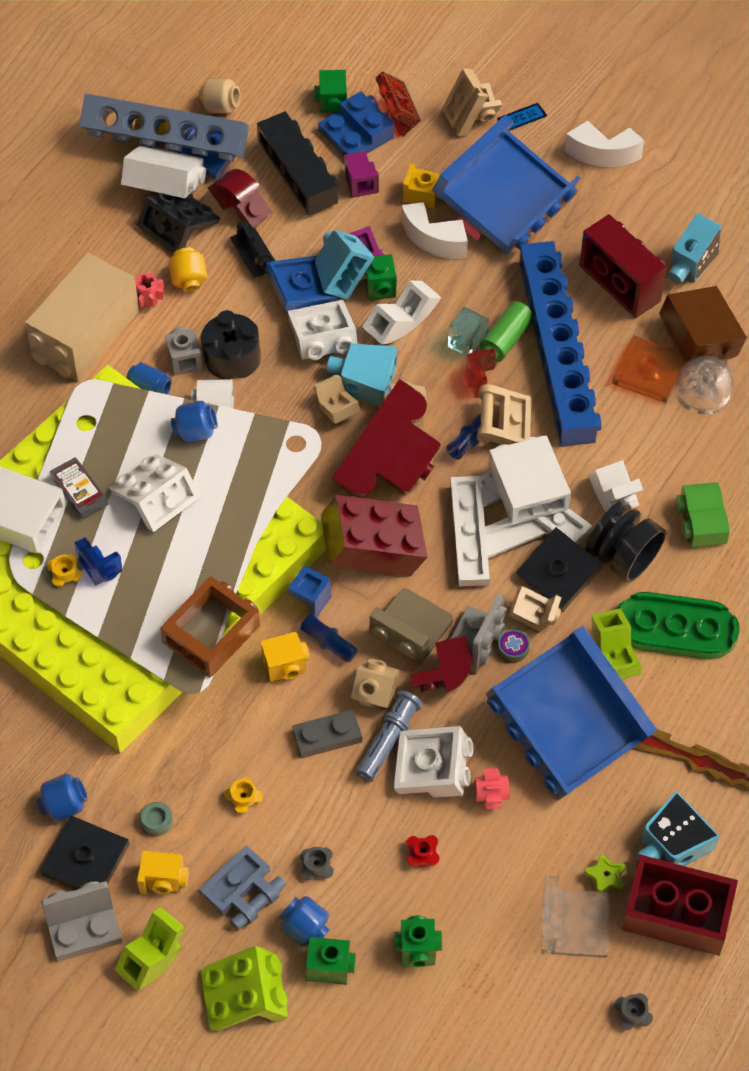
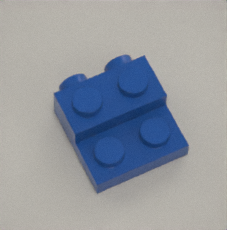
[318,91,395,156]

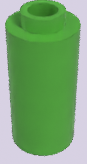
[479,301,534,361]

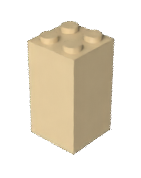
[25,252,139,382]

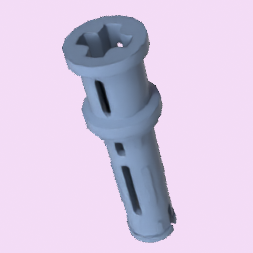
[355,690,423,782]

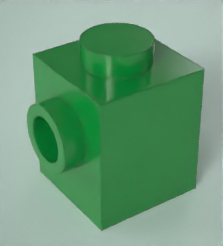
[314,69,347,113]
[364,254,397,301]
[306,937,356,985]

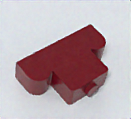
[331,379,441,497]

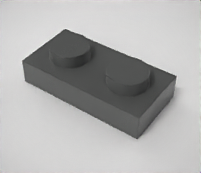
[292,709,362,759]

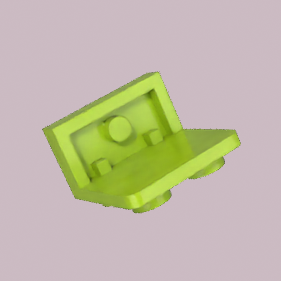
[201,946,288,1032]

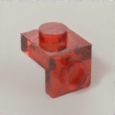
[464,348,496,398]

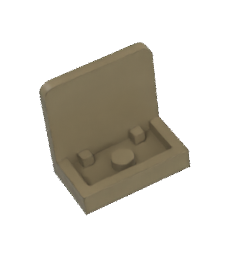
[369,588,453,664]

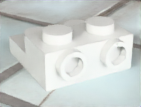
[288,300,358,360]
[394,726,473,798]

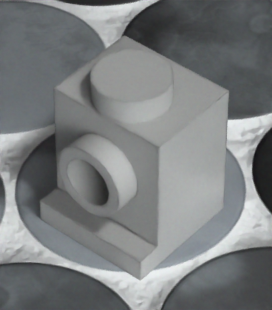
[165,327,203,376]

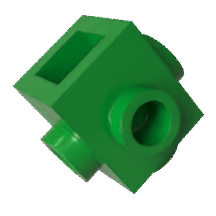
[394,915,442,968]

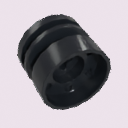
[585,500,667,582]

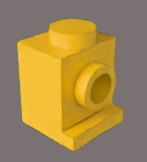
[403,163,442,209]
[137,851,189,895]

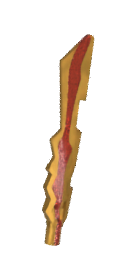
[632,729,749,791]

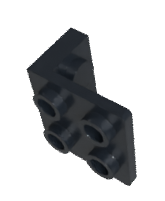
[136,193,220,253]

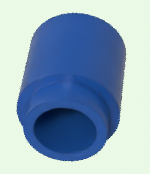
[126,362,172,395]

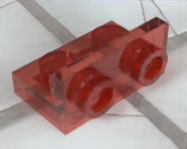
[375,71,421,137]

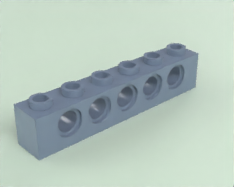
[79,93,249,162]

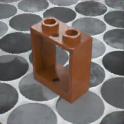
[160,576,260,678]

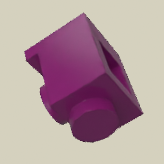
[344,151,379,198]

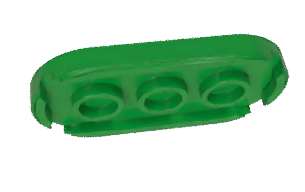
[617,592,740,659]

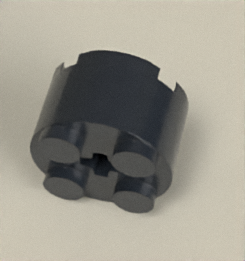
[200,310,261,380]

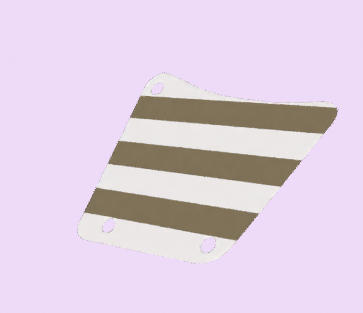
[9,379,322,694]

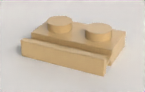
[442,69,488,136]

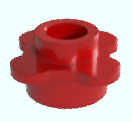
[406,835,440,868]

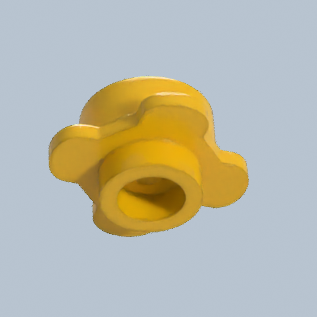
[47,554,82,587]
[224,777,263,814]

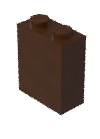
[659,286,747,365]

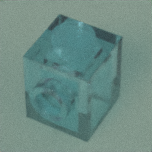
[448,306,489,359]

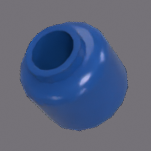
[171,401,218,443]
[37,773,88,821]
[279,896,330,946]

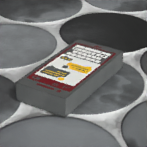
[49,457,108,519]

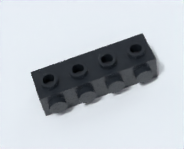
[257,111,340,216]

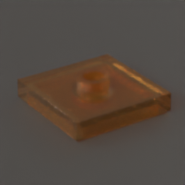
[612,335,686,403]

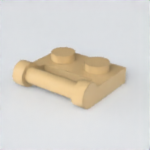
[477,384,531,445]

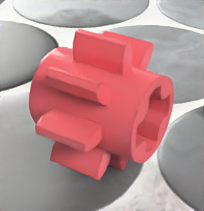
[135,273,164,308]
[475,768,510,809]

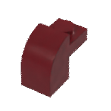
[207,169,272,227]
[410,635,472,692]

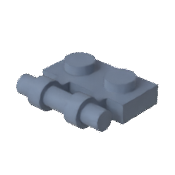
[199,845,286,931]

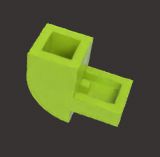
[591,608,641,679]
[114,907,185,991]

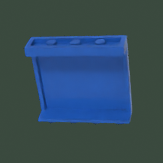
[432,114,581,255]
[486,625,658,799]

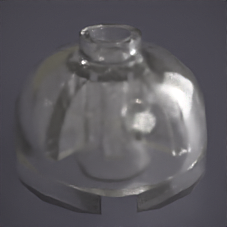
[675,356,734,415]

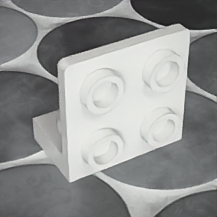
[109,454,201,532]

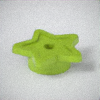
[584,854,626,893]

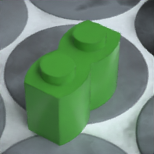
[676,482,730,547]

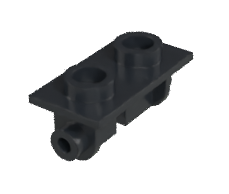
[229,221,275,278]

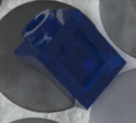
[74,537,122,586]

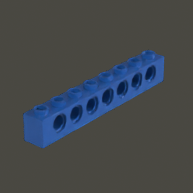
[519,241,601,447]

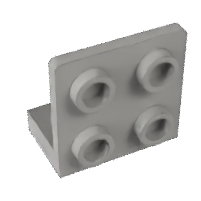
[451,593,507,674]
[41,882,123,962]

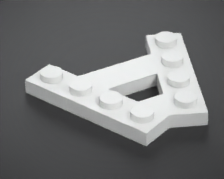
[450,468,592,587]

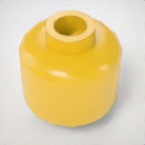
[168,248,208,292]

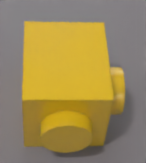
[260,631,310,682]

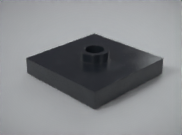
[516,527,603,612]
[40,816,130,890]

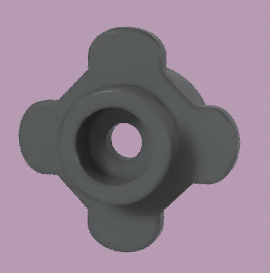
[300,847,334,880]
[615,993,653,1030]

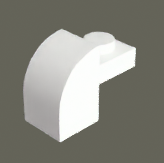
[588,460,643,512]

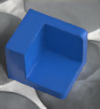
[288,565,331,619]

